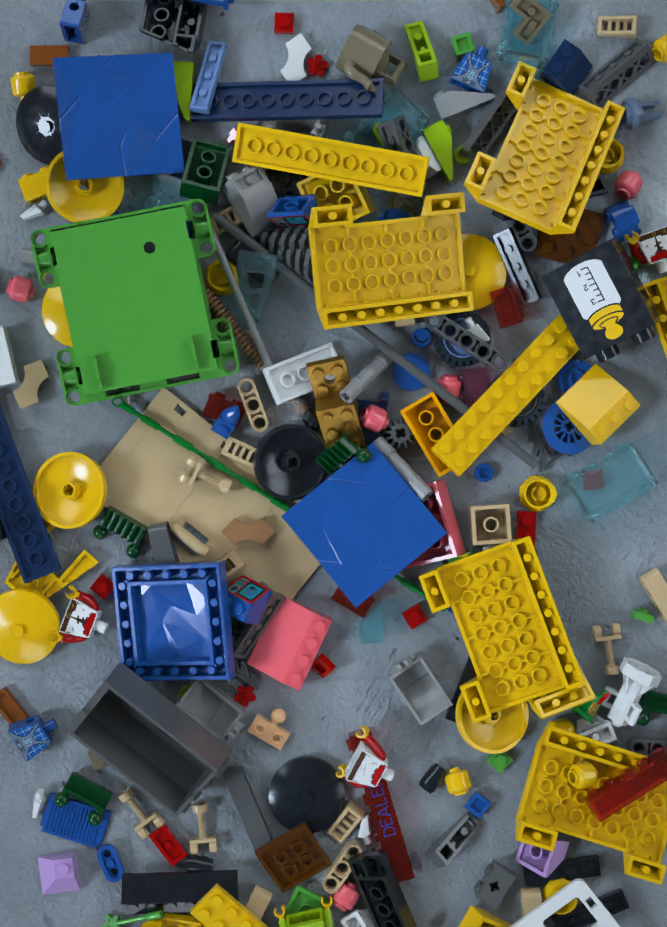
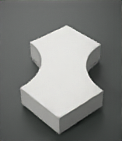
[280,33,312,81]

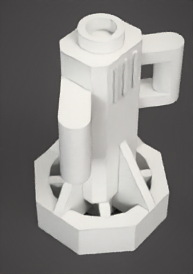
[602,657,662,727]

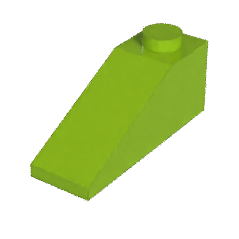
[404,21,439,83]
[173,61,195,125]
[421,119,453,185]

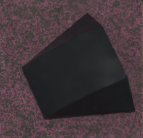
[139,0,207,55]

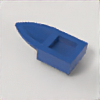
[211,406,240,439]

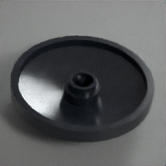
[16,85,62,165]
[253,424,327,501]
[269,756,345,833]

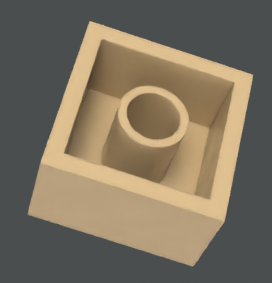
[468,503,512,545]

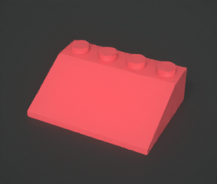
[406,479,466,569]
[247,597,332,691]

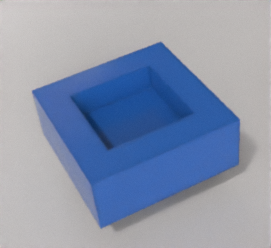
[464,791,491,819]

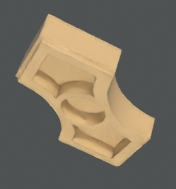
[13,360,49,410]

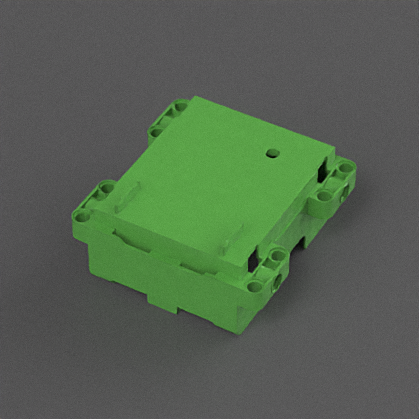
[30,199,239,406]

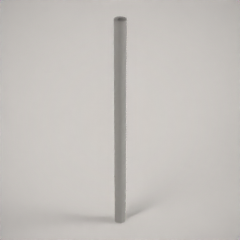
[213,228,273,368]

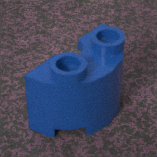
[604,200,641,242]

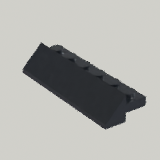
[347,847,417,927]
[121,870,239,914]

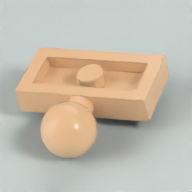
[248,708,291,750]

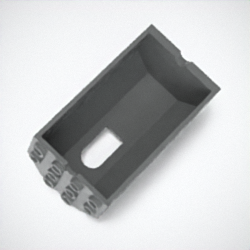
[65,662,231,818]

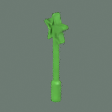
[102,910,164,927]

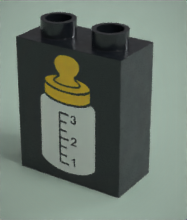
[542,237,661,363]

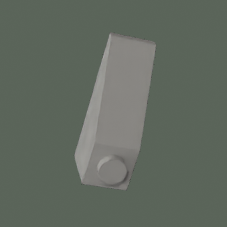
[432,90,495,122]

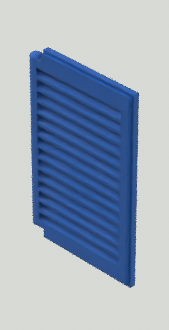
[40,792,112,849]

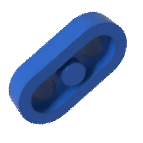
[97,843,125,882]

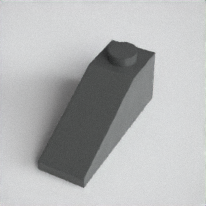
[425,811,482,867]

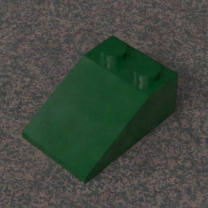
[179,137,231,206]

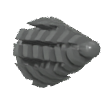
[251,225,313,283]

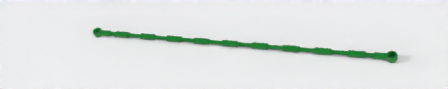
[112,397,447,611]

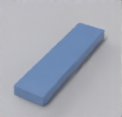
[189,40,228,114]

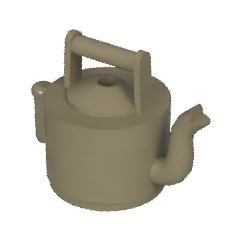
[336,24,408,92]

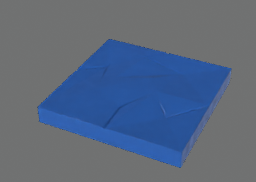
[52,53,184,181]
[281,442,447,608]
[111,561,236,681]

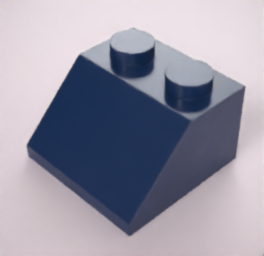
[540,39,593,95]

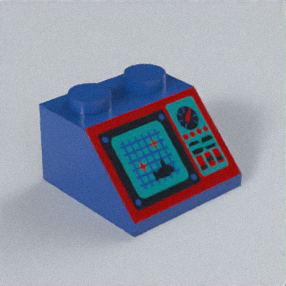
[267,194,318,227]
[227,575,272,625]

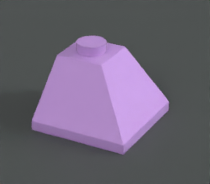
[515,836,570,878]
[38,851,81,895]

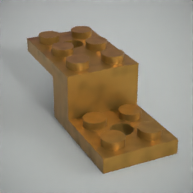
[306,355,367,448]

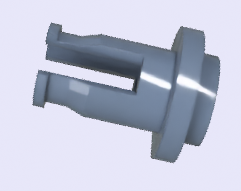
[620,98,663,130]

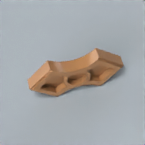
[221,518,275,545]

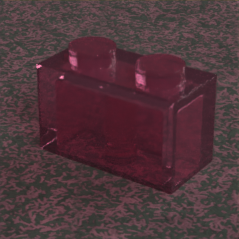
[458,367,487,407]

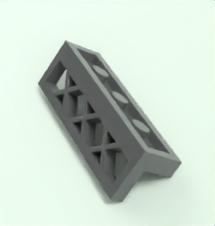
[578,38,655,107]
[459,85,517,163]
[377,114,428,199]
[231,581,286,660]

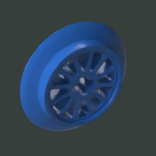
[542,403,591,454]

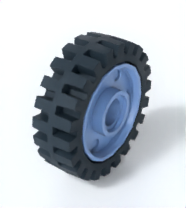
[433,311,491,367]

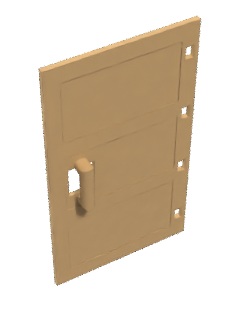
[100,388,320,599]

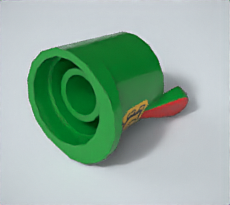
[571,690,610,724]

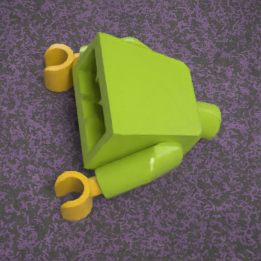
[274,895,333,927]

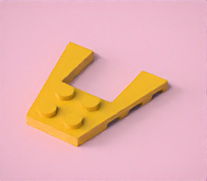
[4,518,99,598]

